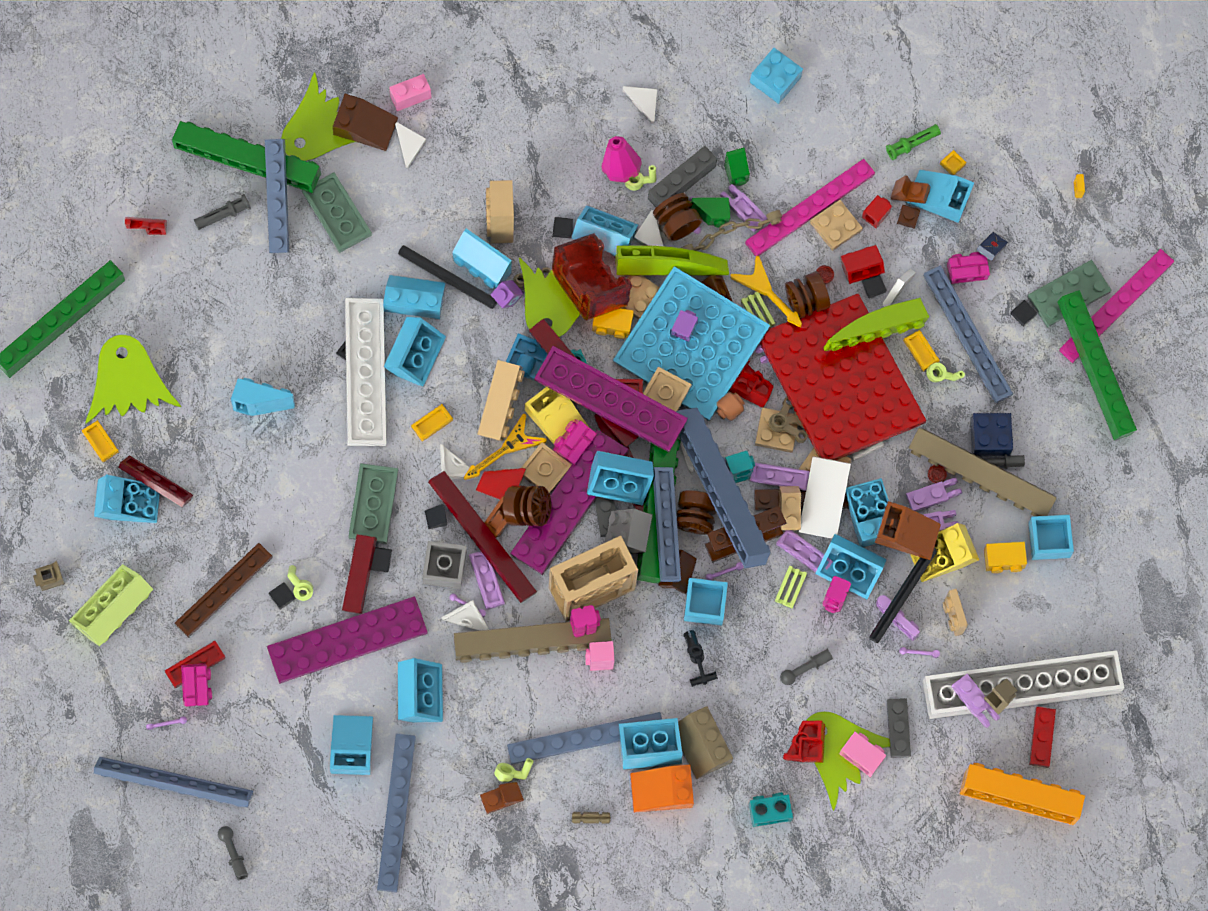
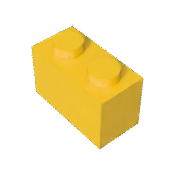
[592,304,634,339]
[984,542,1027,573]

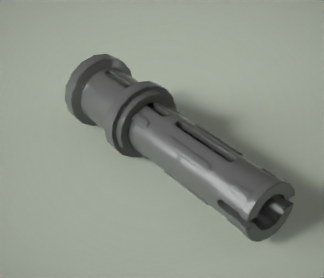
[194,194,251,230]

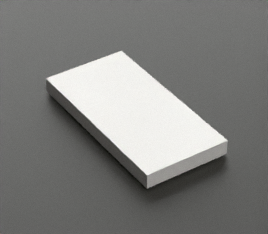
[799,456,851,538]

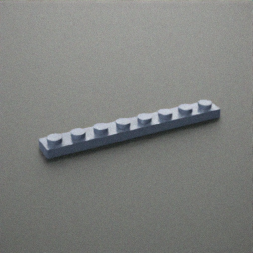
[923,265,1013,404]
[507,712,662,765]
[377,734,416,893]
[93,756,253,808]

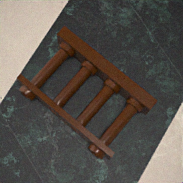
[705,506,787,563]

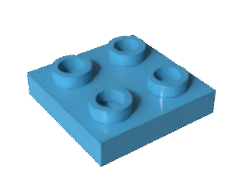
[506,333,547,383]

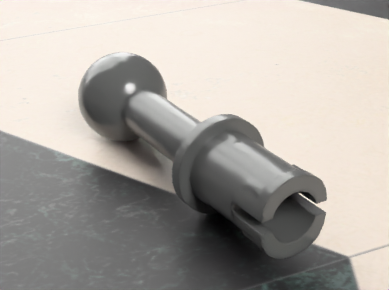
[976,454,1025,469]
[780,648,833,685]
[217,826,248,881]

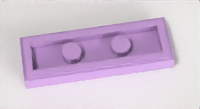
[750,463,810,491]
[776,530,833,578]
[469,551,505,610]

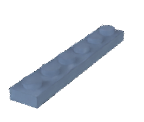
[265,139,289,253]
[653,467,681,582]

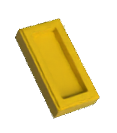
[903,330,940,372]
[411,404,453,442]
[81,420,119,462]

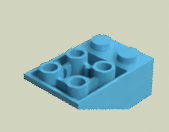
[906,170,974,223]
[231,378,295,416]
[94,474,160,523]
[845,478,889,547]
[330,715,373,775]

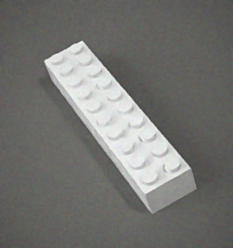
[922,650,1124,719]

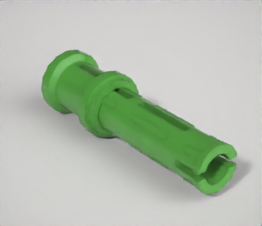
[886,124,941,160]

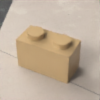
[779,486,801,530]

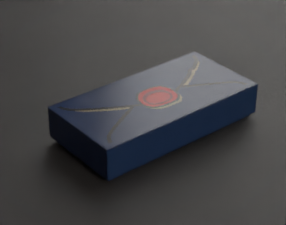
[977,232,1008,261]

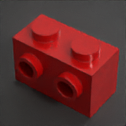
[841,245,885,284]

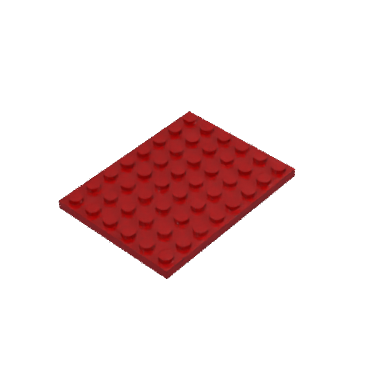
[760,293,927,460]

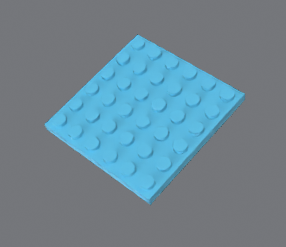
[613,266,770,421]

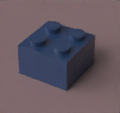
[970,413,1013,456]

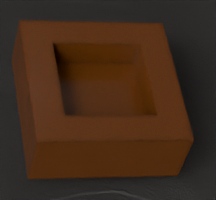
[897,205,920,229]

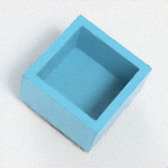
[750,48,803,104]
[1028,515,1074,560]
[684,578,728,626]

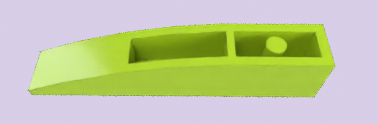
[615,246,729,275]
[824,298,929,351]

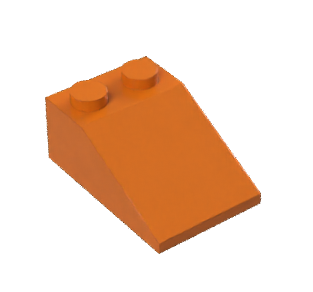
[630,765,694,813]

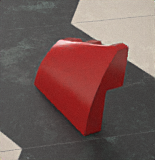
[125,217,167,235]
[730,361,774,408]
[476,468,526,500]
[783,720,825,763]

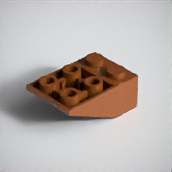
[875,501,941,560]

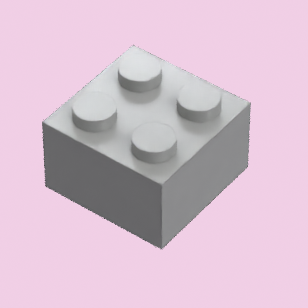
[605,509,652,554]
[422,541,467,589]

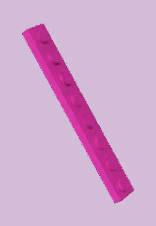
[745,159,875,256]
[1059,249,1174,363]

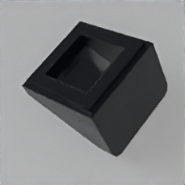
[425,504,447,529]
[371,547,392,572]

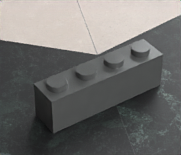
[648,146,717,207]

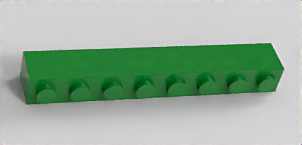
[172,121,321,193]
[0,260,125,378]
[1057,290,1137,441]
[637,438,681,584]

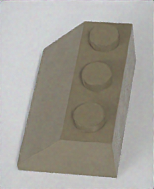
[678,706,733,779]

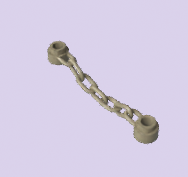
[681,210,782,251]

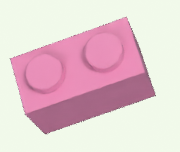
[389,74,431,111]
[585,641,614,671]
[839,732,886,777]

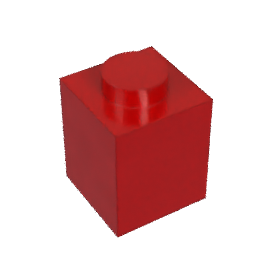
[862,195,892,229]

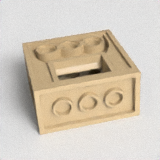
[549,536,638,622]

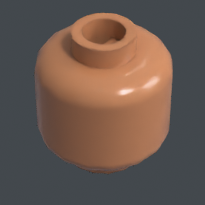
[716,392,745,421]

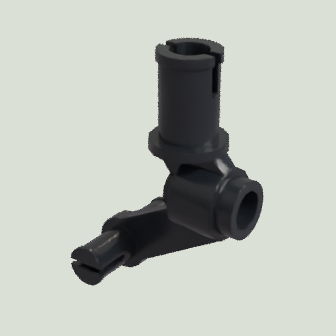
[683,630,718,687]

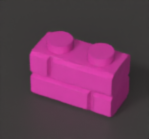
[947,252,990,284]
[553,419,597,465]
[822,576,851,613]
[570,605,601,638]
[181,664,212,707]

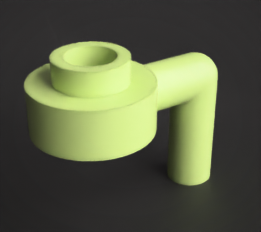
[625,165,657,191]
[926,363,965,383]
[287,565,313,601]
[494,758,534,782]

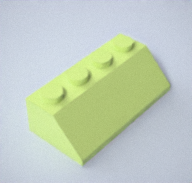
[69,564,154,646]

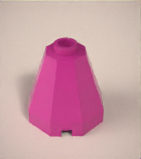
[601,136,642,183]

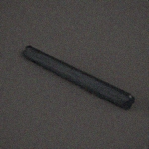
[398,245,497,309]
[869,548,937,643]

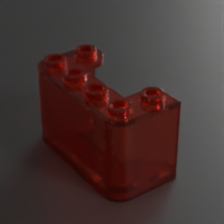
[552,233,632,321]

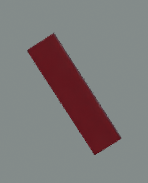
[118,455,193,507]
[342,534,377,614]

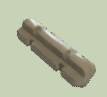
[572,812,610,824]

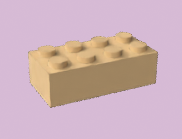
[486,180,514,244]
[477,360,525,441]

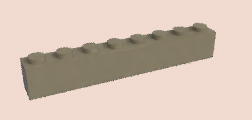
[909,426,1057,516]
[454,618,612,663]

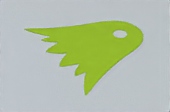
[281,72,355,161]
[519,258,609,337]
[85,335,181,424]
[806,711,890,811]

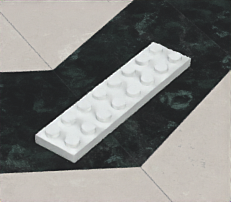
[345,298,386,446]

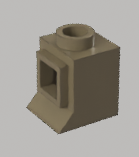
[33,561,65,591]
[984,678,1018,715]

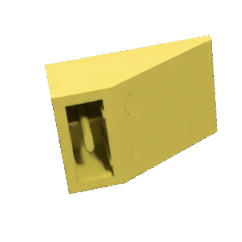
[525,387,589,446]
[910,523,979,582]

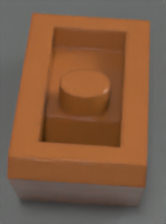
[890,175,931,204]
[484,496,508,538]
[480,782,524,814]

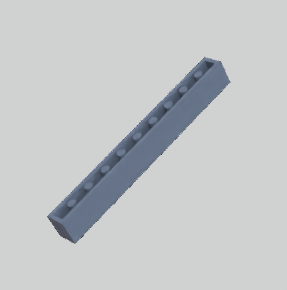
[676,408,771,569]

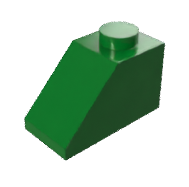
[724,147,750,186]
[690,198,731,228]

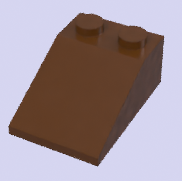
[333,93,398,151]

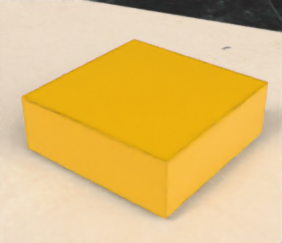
[940,150,967,175]
[1073,174,1085,198]

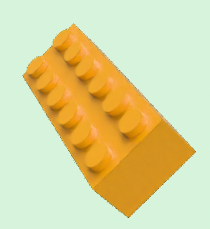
[959,763,1085,825]

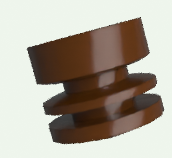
[653,193,702,242]
[785,271,831,319]
[503,485,552,526]
[676,490,717,535]

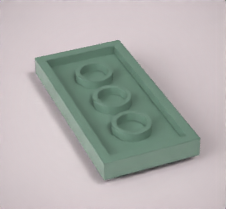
[302,172,372,253]
[1027,260,1112,328]
[348,463,398,544]

